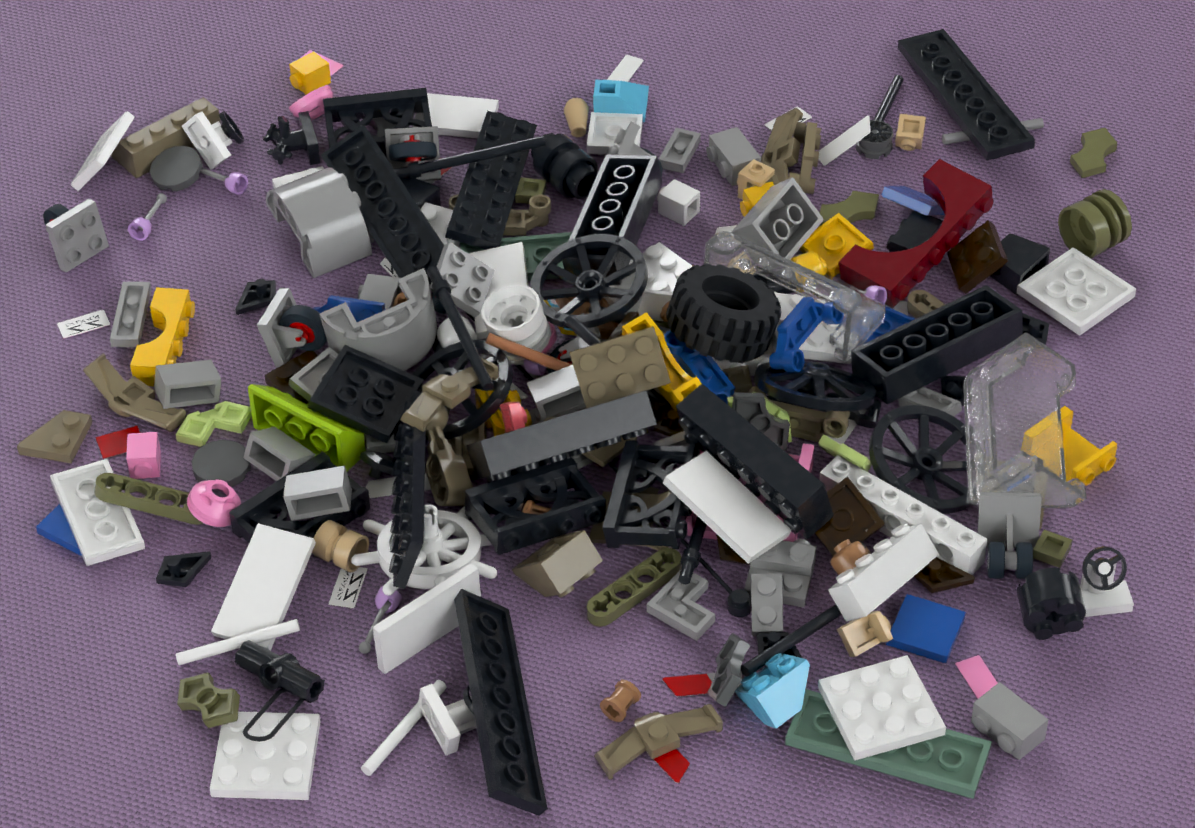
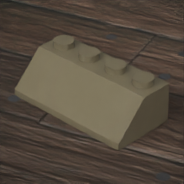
[111,97,221,178]

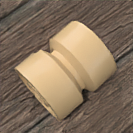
[312,520,369,572]

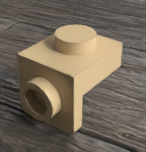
[895,114,926,151]
[737,159,775,200]
[837,611,893,657]

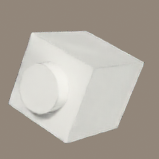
[657,179,700,226]

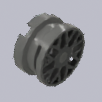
[856,120,893,159]

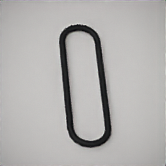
[243,688,304,742]

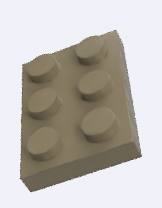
[569,326,671,408]

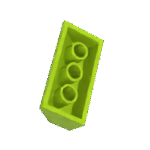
[248,384,366,472]

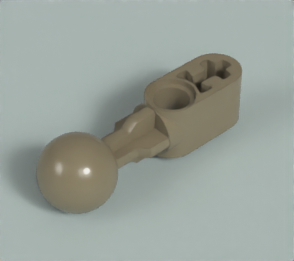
[425,405,473,507]

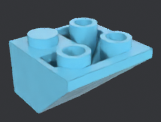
[593,80,649,122]
[735,653,810,729]

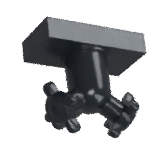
[263,111,320,165]

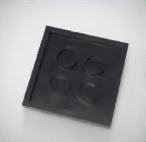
[308,345,423,443]

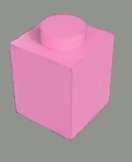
[126,432,161,479]

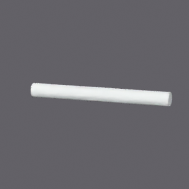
[176,619,300,666]
[361,680,447,776]

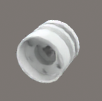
[481,284,551,361]

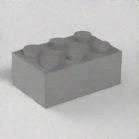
[731,177,824,275]

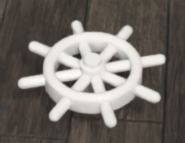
[351,505,497,595]

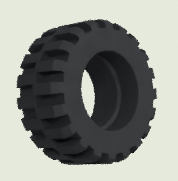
[666,263,781,363]

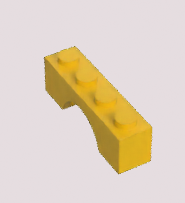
[130,287,195,387]
[622,312,702,411]

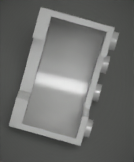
[266,167,374,278]
[320,268,437,371]

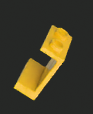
[1022,406,1117,492]

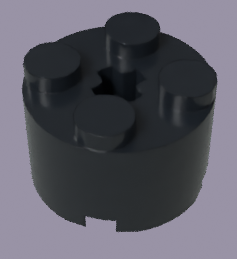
[1017,568,1086,640]

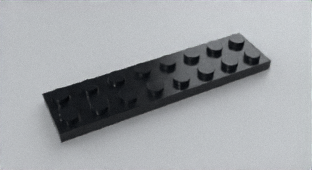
[898,29,1035,161]
[445,110,537,249]
[321,124,445,286]
[389,391,426,589]
[454,589,548,816]

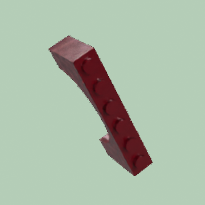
[838,159,994,308]

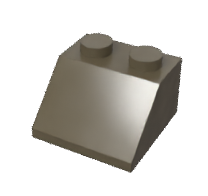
[512,530,603,598]

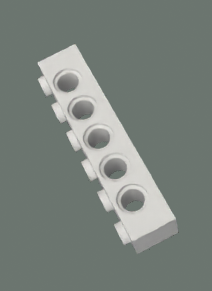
[819,455,987,575]

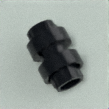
[531,133,598,199]

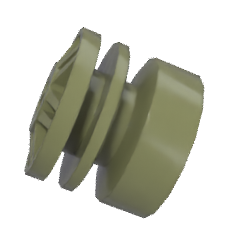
[1058,189,1132,259]

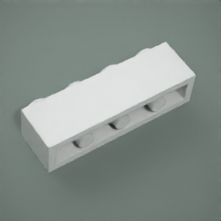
[828,523,939,622]

